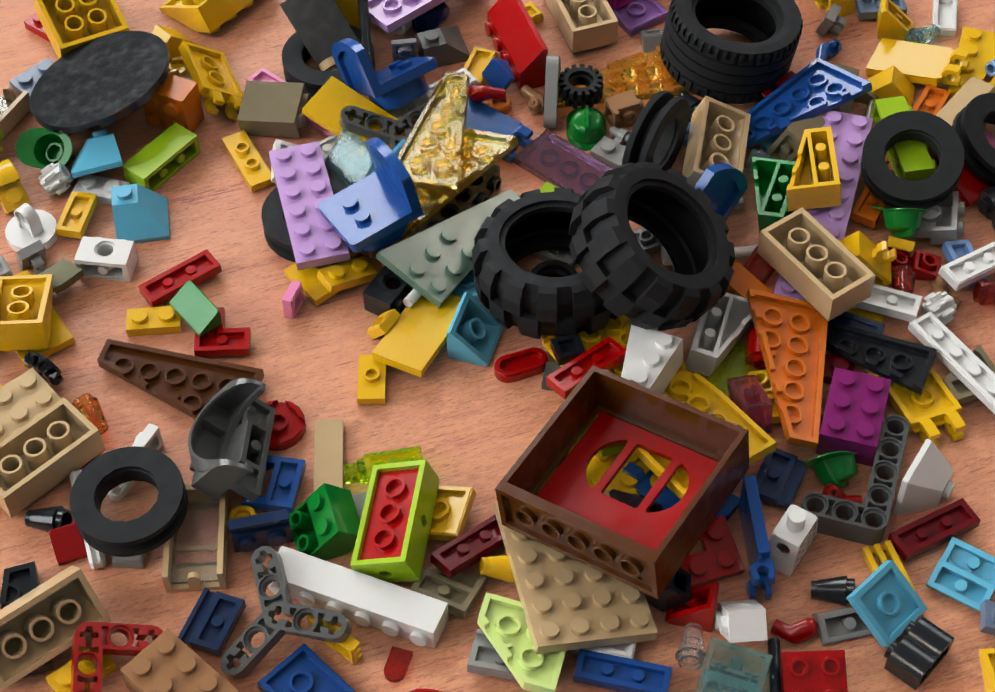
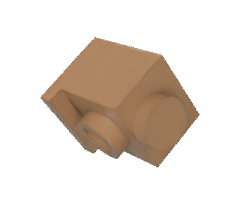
[604,90,644,128]

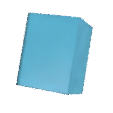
[447,291,504,367]

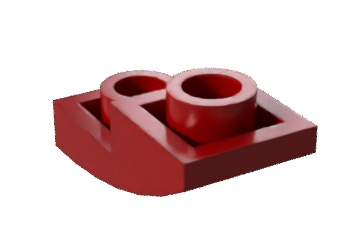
[888,247,942,280]

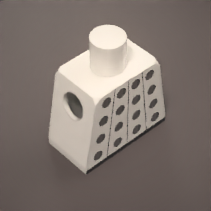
[769,504,818,578]

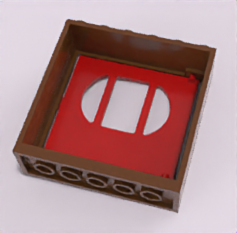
[495,365,749,599]

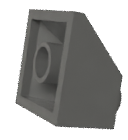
[412,25,470,67]

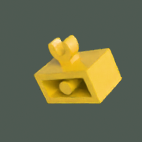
[839,231,897,286]

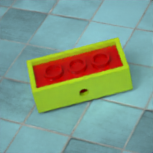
[350,460,440,583]

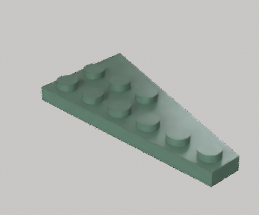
[376,189,520,308]

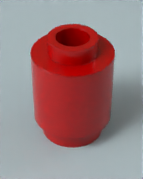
[746,327,766,369]

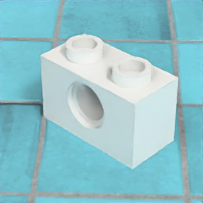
[74,236,138,282]
[714,599,768,643]

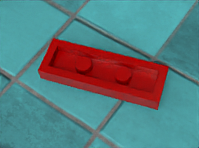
[138,249,222,307]
[546,337,626,399]

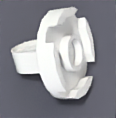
[5,203,58,252]

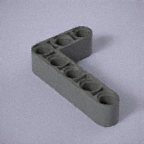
[801,415,909,546]

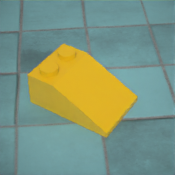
[0,274,53,352]

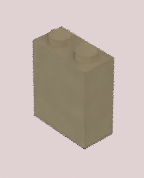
[237,81,311,138]

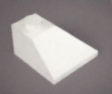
[893,439,955,516]

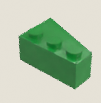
[752,157,796,234]

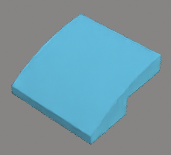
[926,536,995,612]

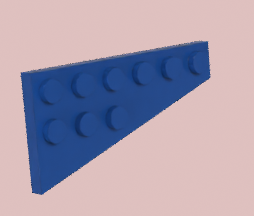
[746,57,872,149]

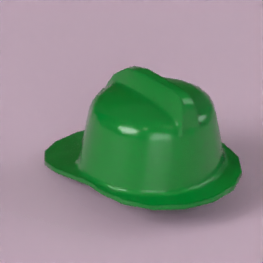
[566,106,607,151]
[15,128,74,169]
[872,206,929,238]
[803,451,857,489]

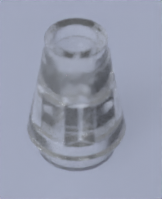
[675,623,707,671]

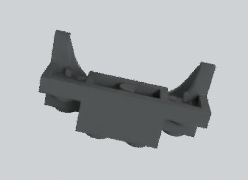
[188,378,276,502]

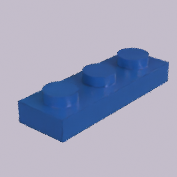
[573,649,672,692]

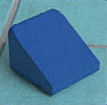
[482,58,515,90]

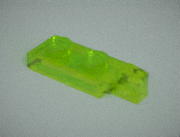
[343,446,423,484]

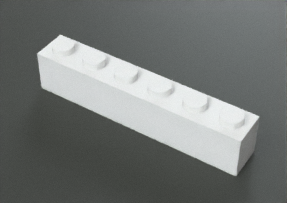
[268,546,449,648]

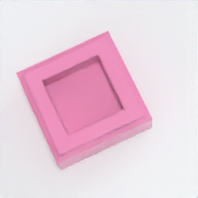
[282,280,305,319]

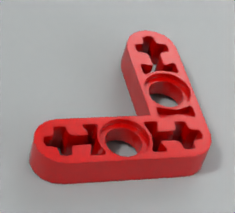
[70,622,163,692]

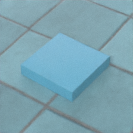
[846,560,927,647]

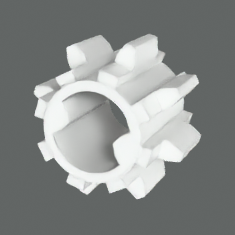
[38,162,73,196]
[920,291,957,325]

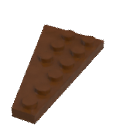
[97,339,264,426]

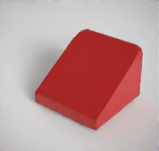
[49,523,88,566]

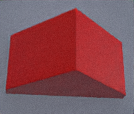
[665,581,720,632]

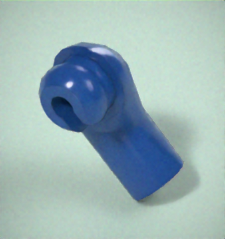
[815,39,842,61]

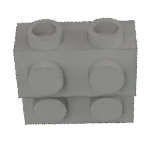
[904,191,965,245]

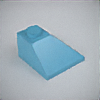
[70,129,123,178]
[111,184,170,244]

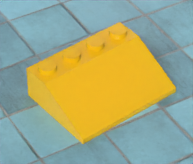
[159,0,254,34]

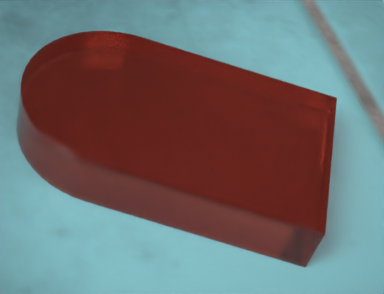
[384,646,413,683]

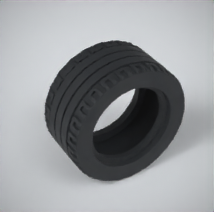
[660,0,803,104]

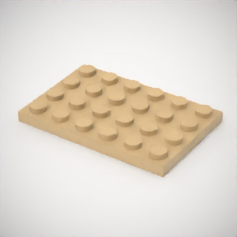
[494,490,658,654]

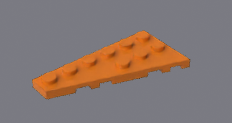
[746,288,828,449]

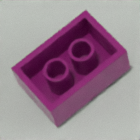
[815,367,891,467]

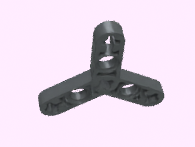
[339,98,448,189]
[221,546,352,679]

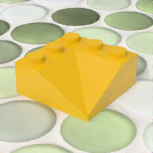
[34,0,129,59]

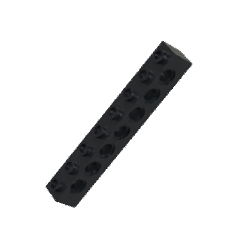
[363,156,502,316]

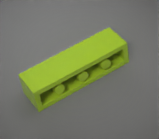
[871,96,937,181]

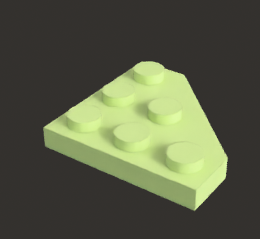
[477,592,566,692]

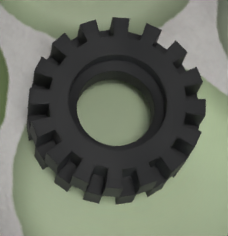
[558,64,603,109]

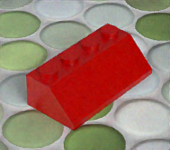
[485,0,548,90]

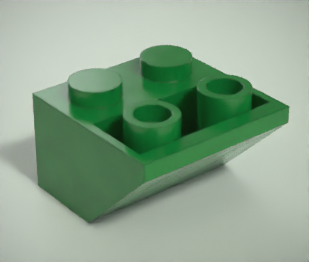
[289,483,360,560]

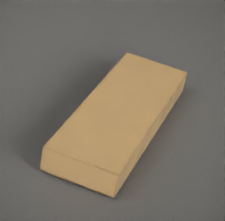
[314,419,344,492]

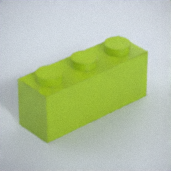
[122,122,201,191]

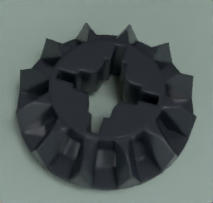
[23,352,63,385]

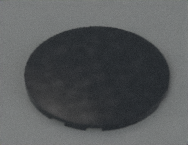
[29,31,172,134]

